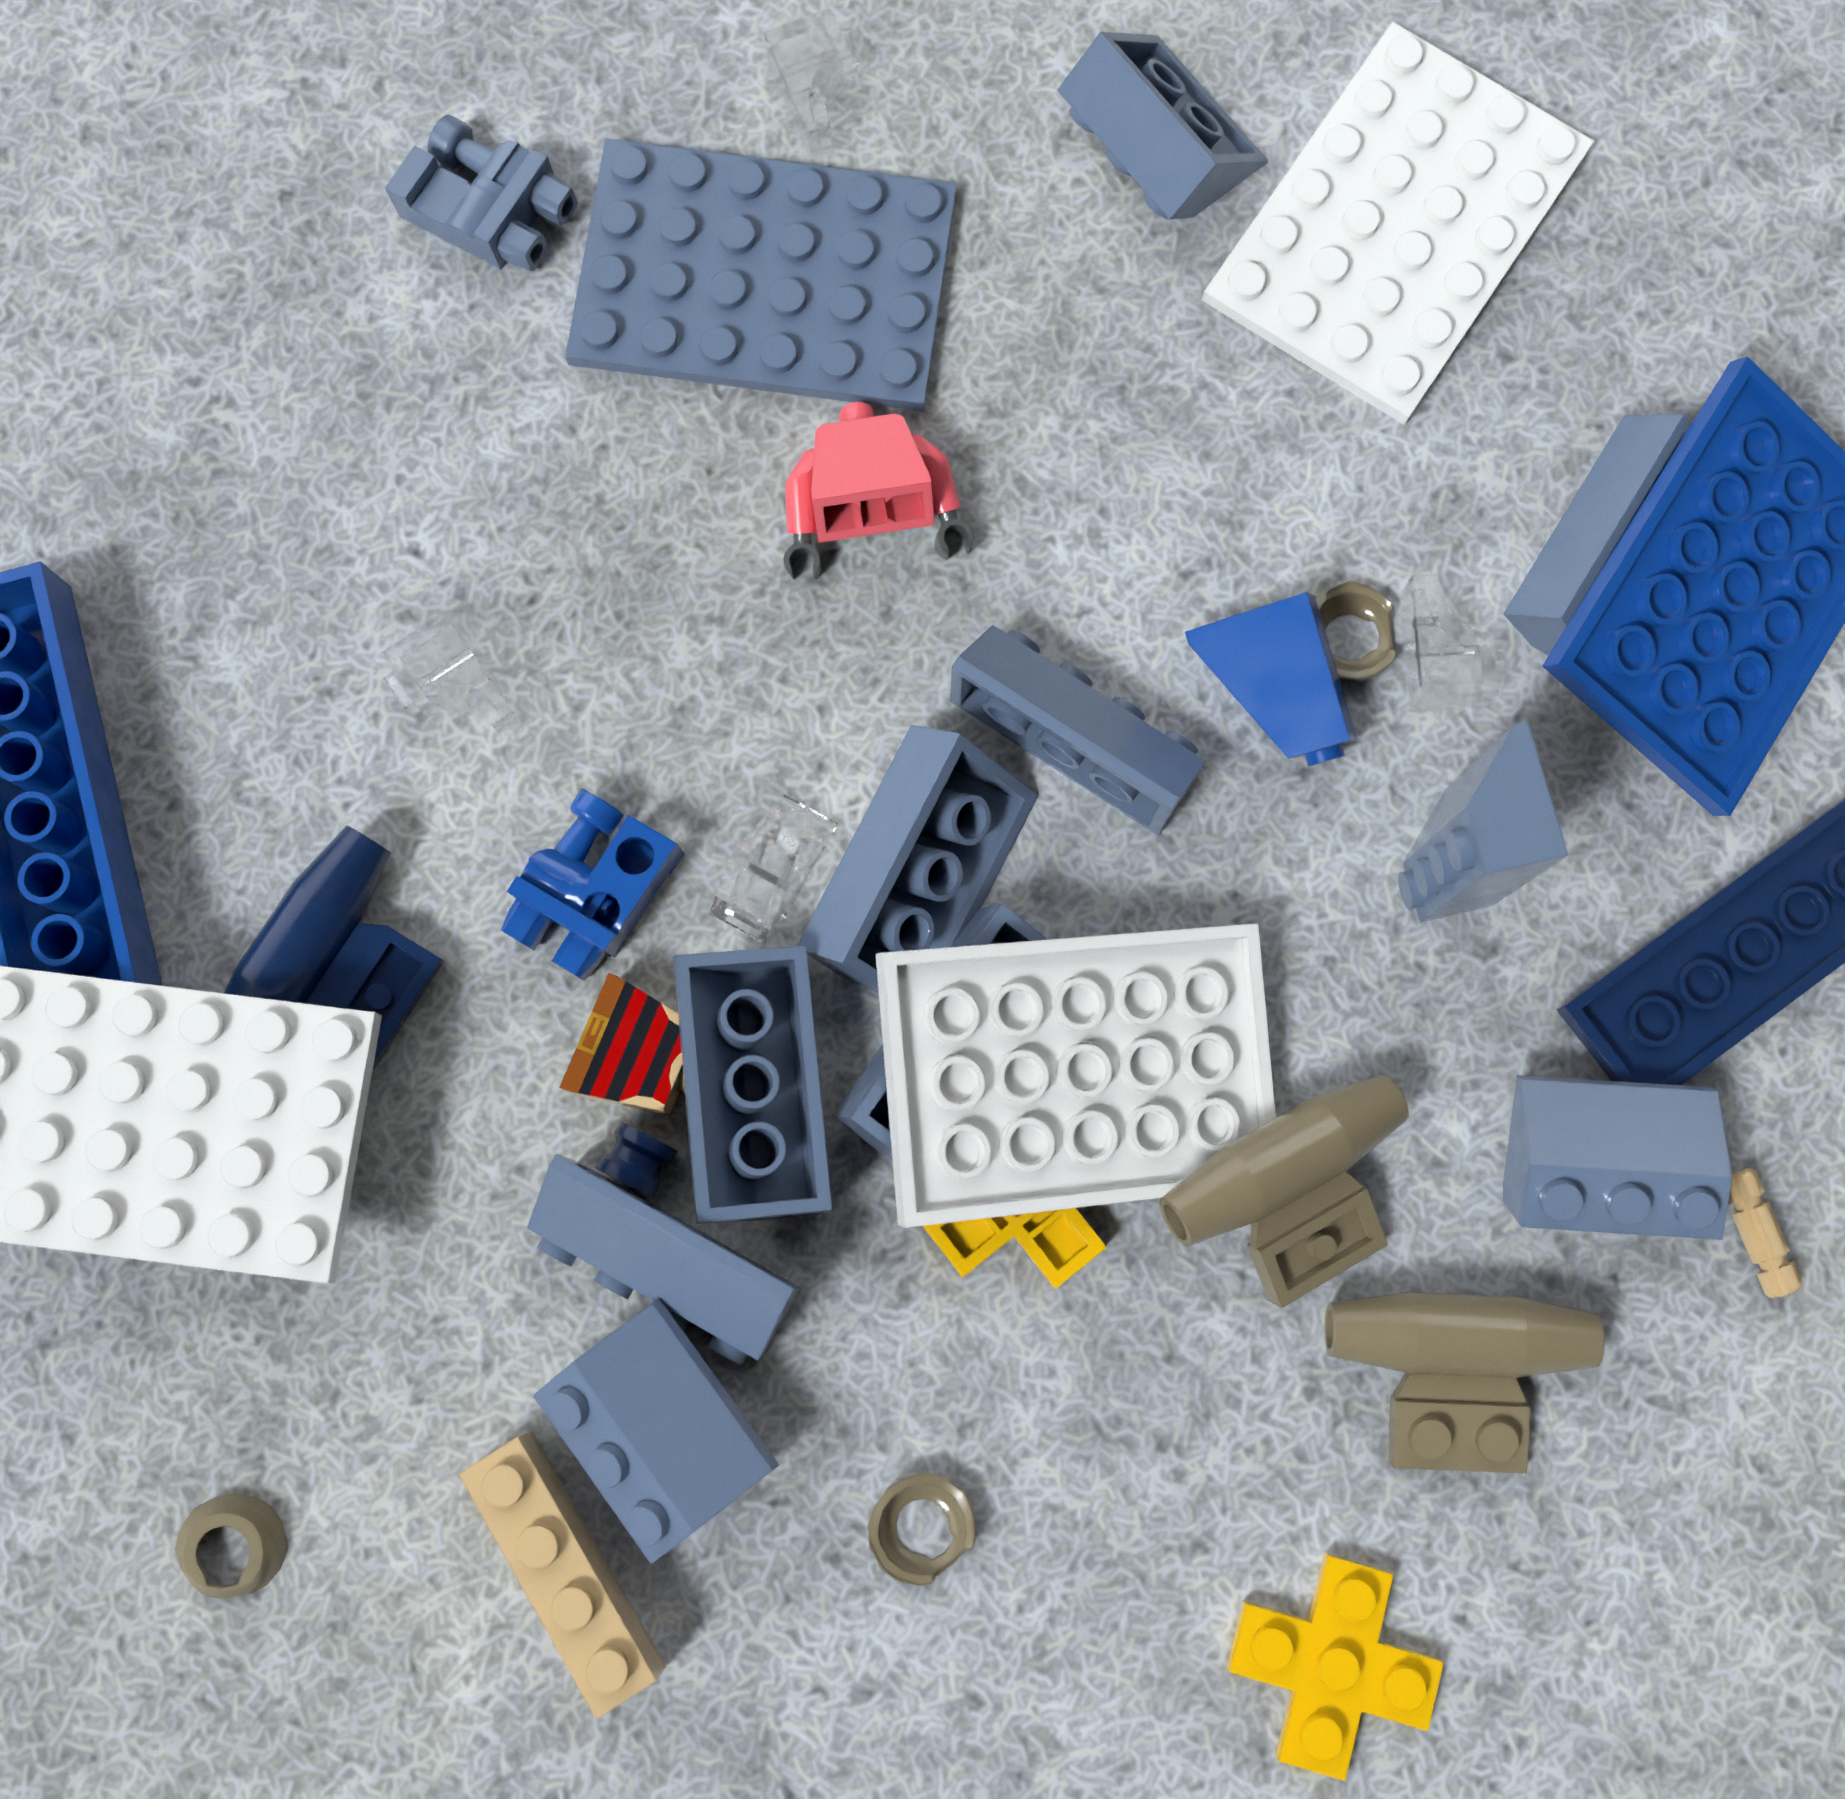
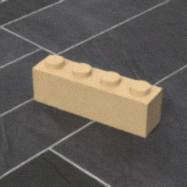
[458,1431,666,1720]

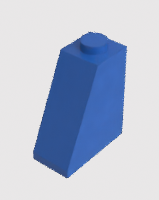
[1185,592,1357,767]

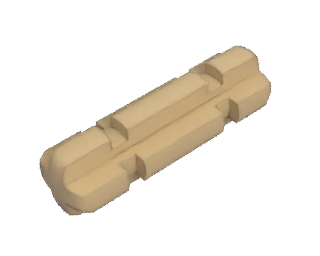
[1728,1168,1803,1298]

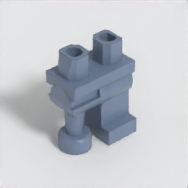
[385,115,578,271]

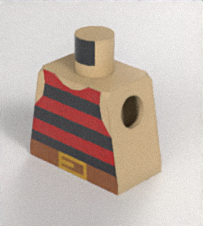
[559,972,685,1116]

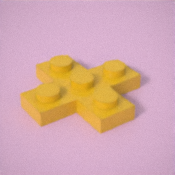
[922,1208,1107,1289]
[1226,1553,1444,1781]

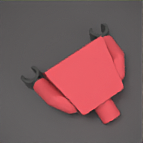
[783,402,974,580]

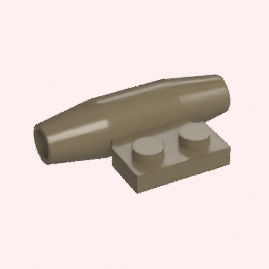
[1159,1075,1409,1308]
[1325,1292,1605,1474]

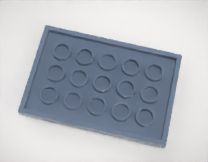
[565,138,957,412]

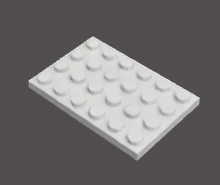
[1202,21,1594,425]
[876,923,1276,1228]
[0,966,382,1283]

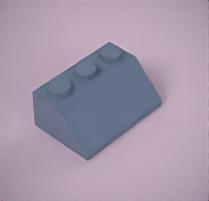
[1057,32,1268,220]
[1503,1075,1732,1240]
[532,1299,779,1564]

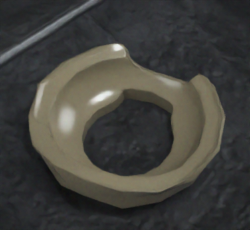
[1316,581,1397,681]
[868,1473,976,1586]
[175,1493,288,1598]

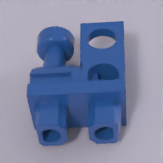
[501,788,685,981]

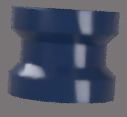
[596,1121,678,1198]

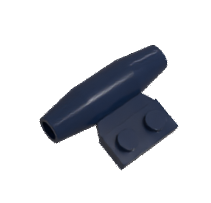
[223,825,444,1069]

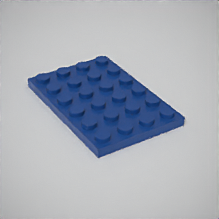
[1542,356,1845,816]

